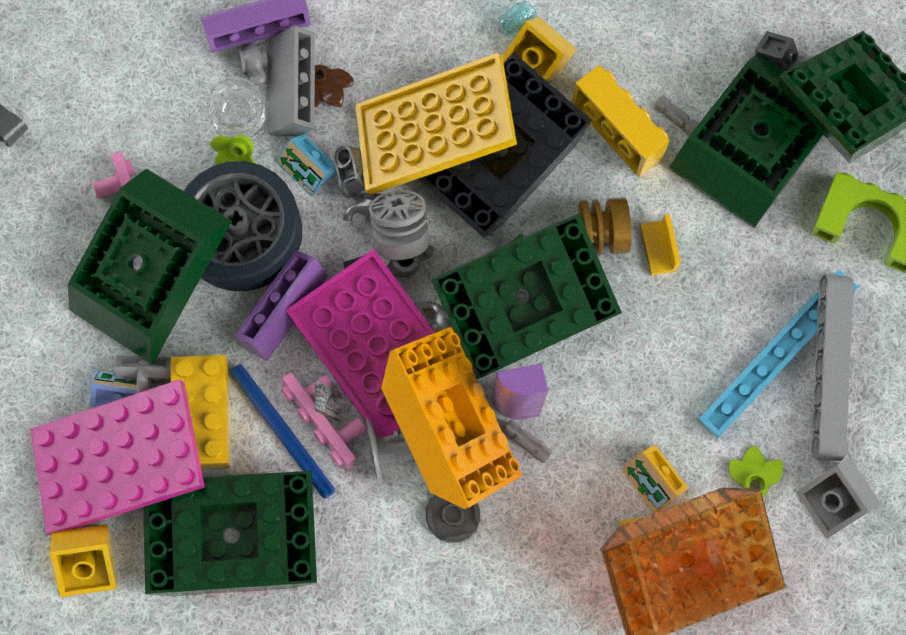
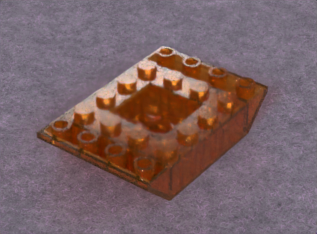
[600,488,786,635]

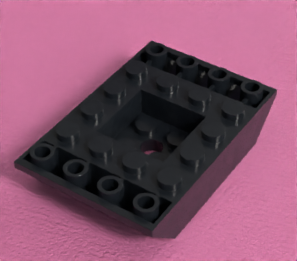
[418,52,592,238]

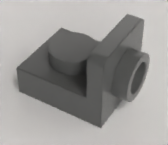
[754,31,798,72]

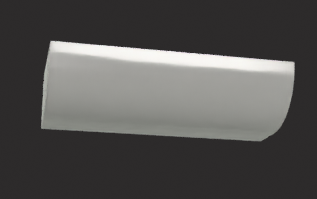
[268,26,315,136]

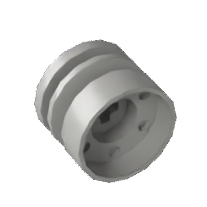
[369,190,430,260]

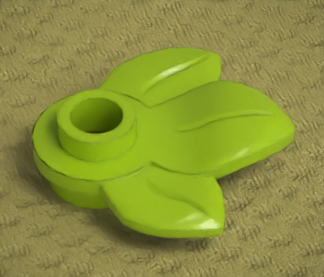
[209,134,256,165]
[729,445,783,500]

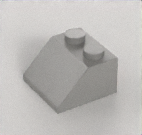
[796,458,881,539]

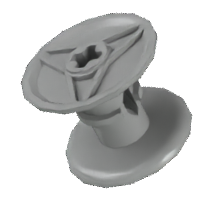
[366,419,414,487]

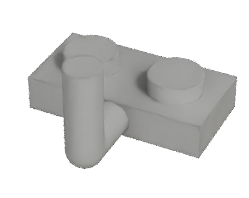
[115,355,171,394]

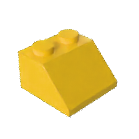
[502,17,577,82]
[49,524,117,597]

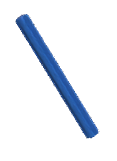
[230,364,335,499]

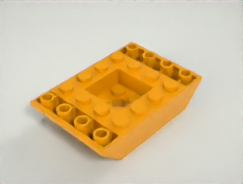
[381,326,522,509]

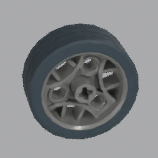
[184,161,302,291]

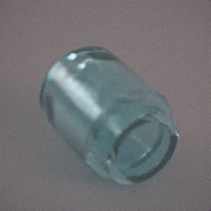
[499,0,537,38]

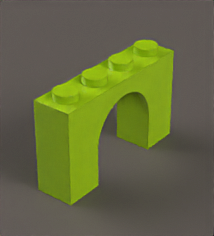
[810,172,906,273]

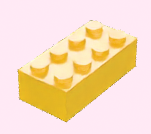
[571,64,669,177]
[171,355,231,470]

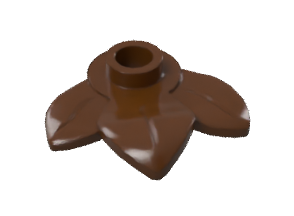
[315,65,354,108]

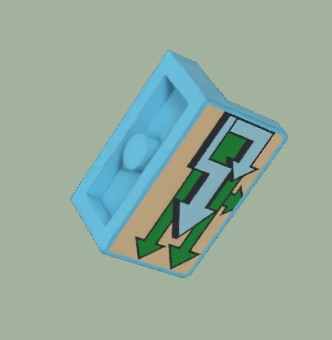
[276,134,337,196]

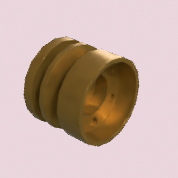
[577,197,631,255]

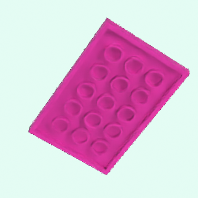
[286,249,435,438]
[30,380,205,535]

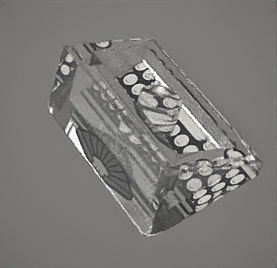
[315,380,353,423]

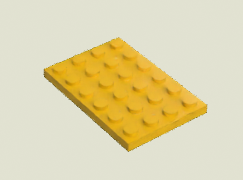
[355,52,517,195]

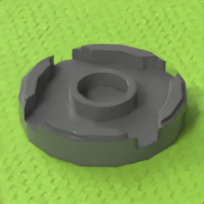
[426,495,480,543]

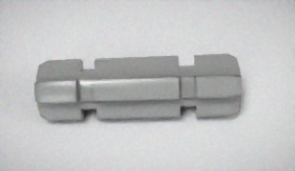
[655,95,699,136]
[503,420,552,463]

